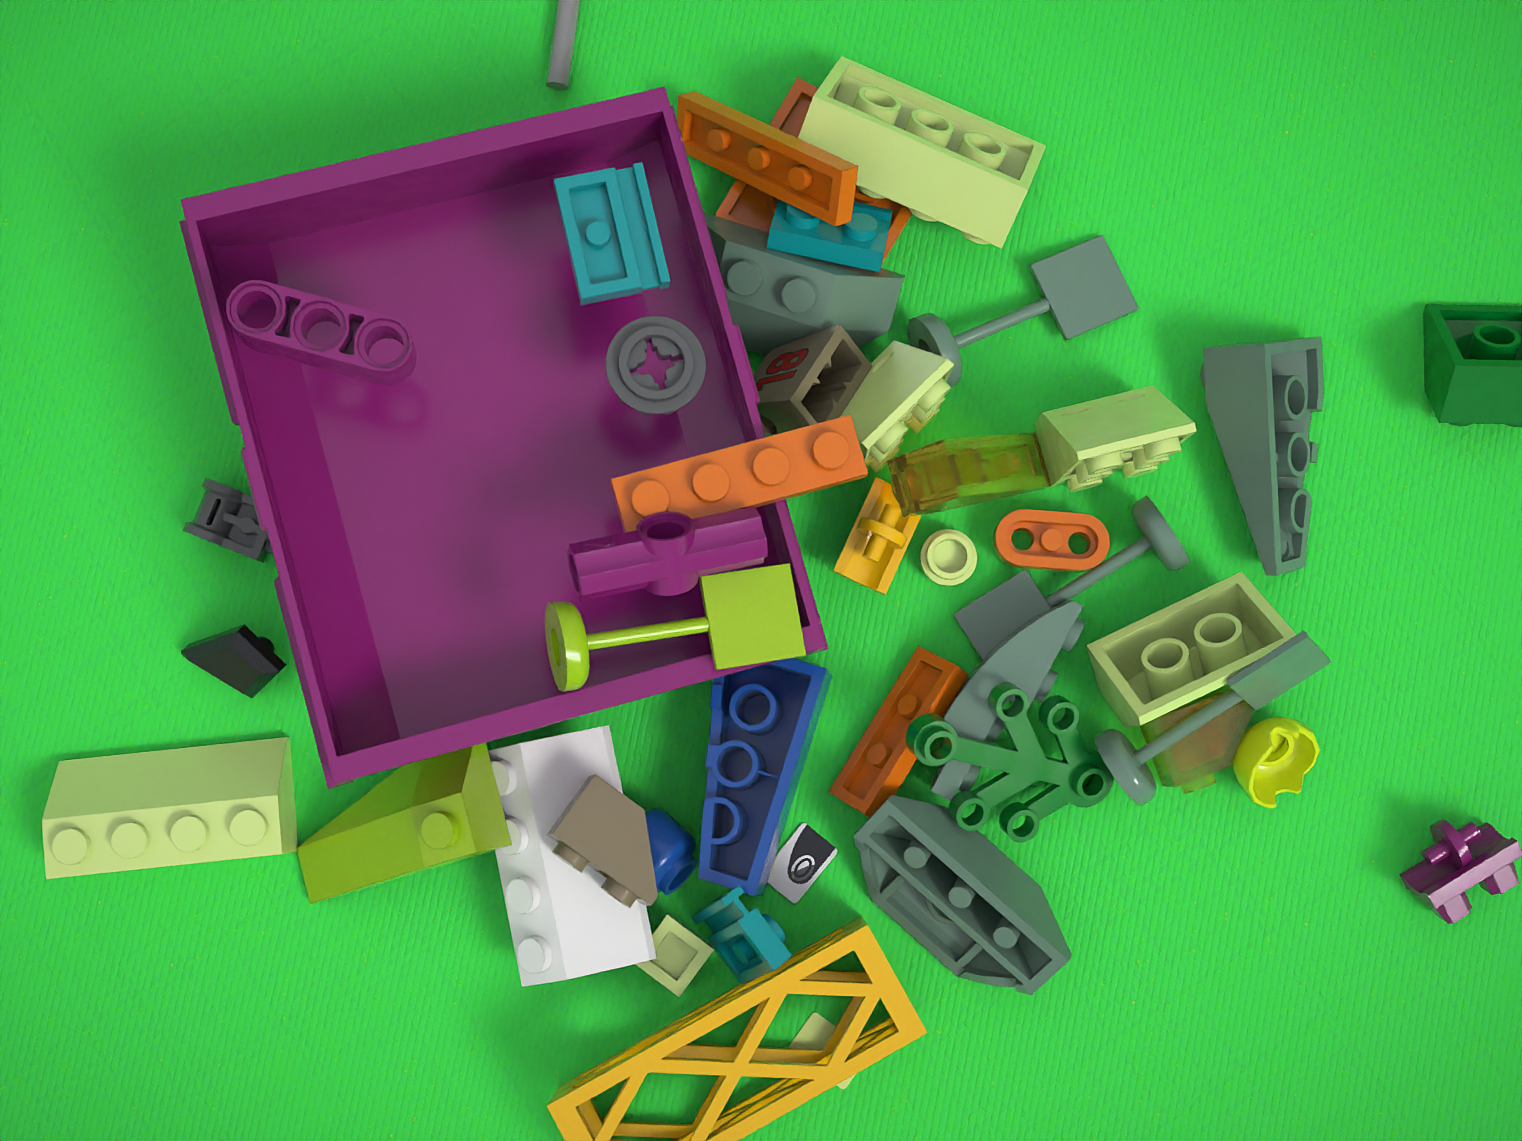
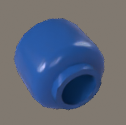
[645,809,697,895]

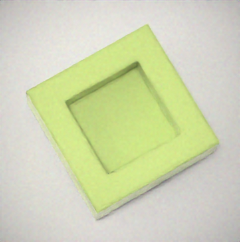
[635,913,715,997]

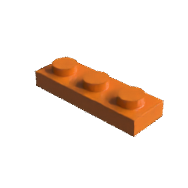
[828,646,969,818]

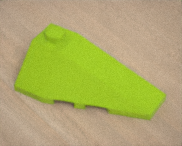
[297,743,512,904]

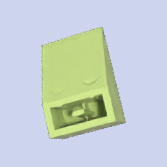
[841,340,954,473]
[1034,385,1197,492]

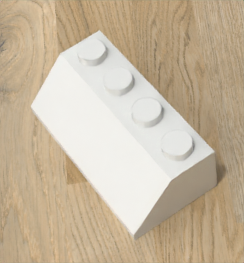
[488,725,657,987]

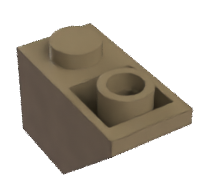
[547,774,658,908]

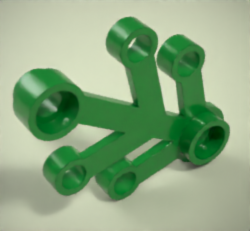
[906,682,1114,843]

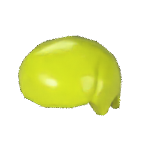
[1231,717,1320,809]

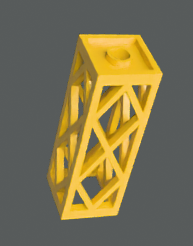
[547,916,928,1141]

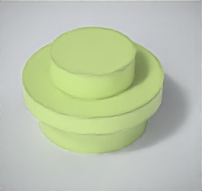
[920,529,977,586]

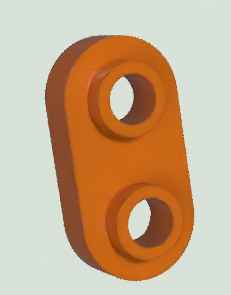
[993,509,1110,572]

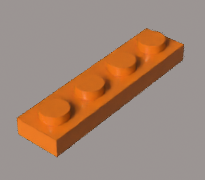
[677,91,859,227]
[610,415,868,533]

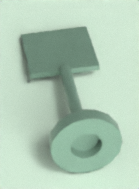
[908,235,1139,387]
[953,496,1190,660]
[1095,630,1331,806]

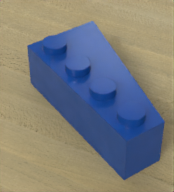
[698,658,832,896]

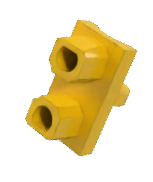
[833,477,928,596]

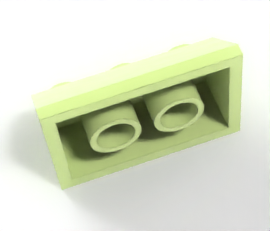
[1086,571,1297,727]

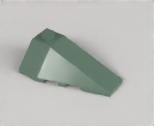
[1200,336,1324,576]

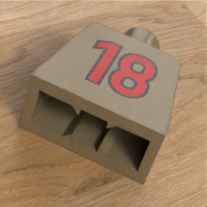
[753,324,873,437]

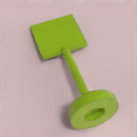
[545,563,806,692]

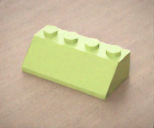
[798,56,1046,248]
[42,737,299,879]

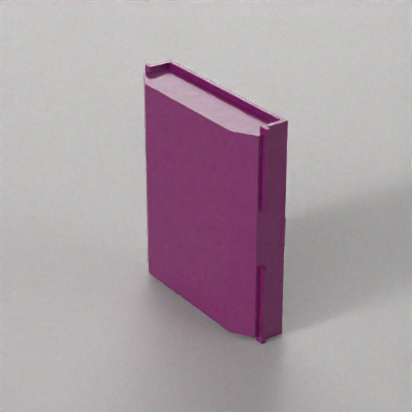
[179,87,829,789]

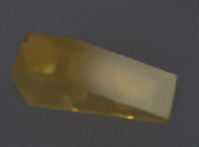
[887,432,1052,517]

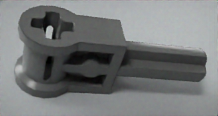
[183,478,273,563]

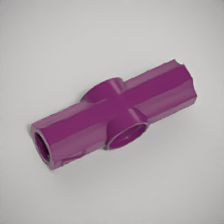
[567,506,768,602]

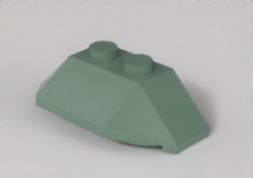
[703,212,905,356]
[853,795,1072,995]

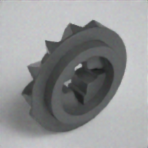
[606,316,706,415]

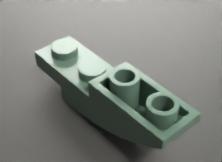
[929,600,1085,801]

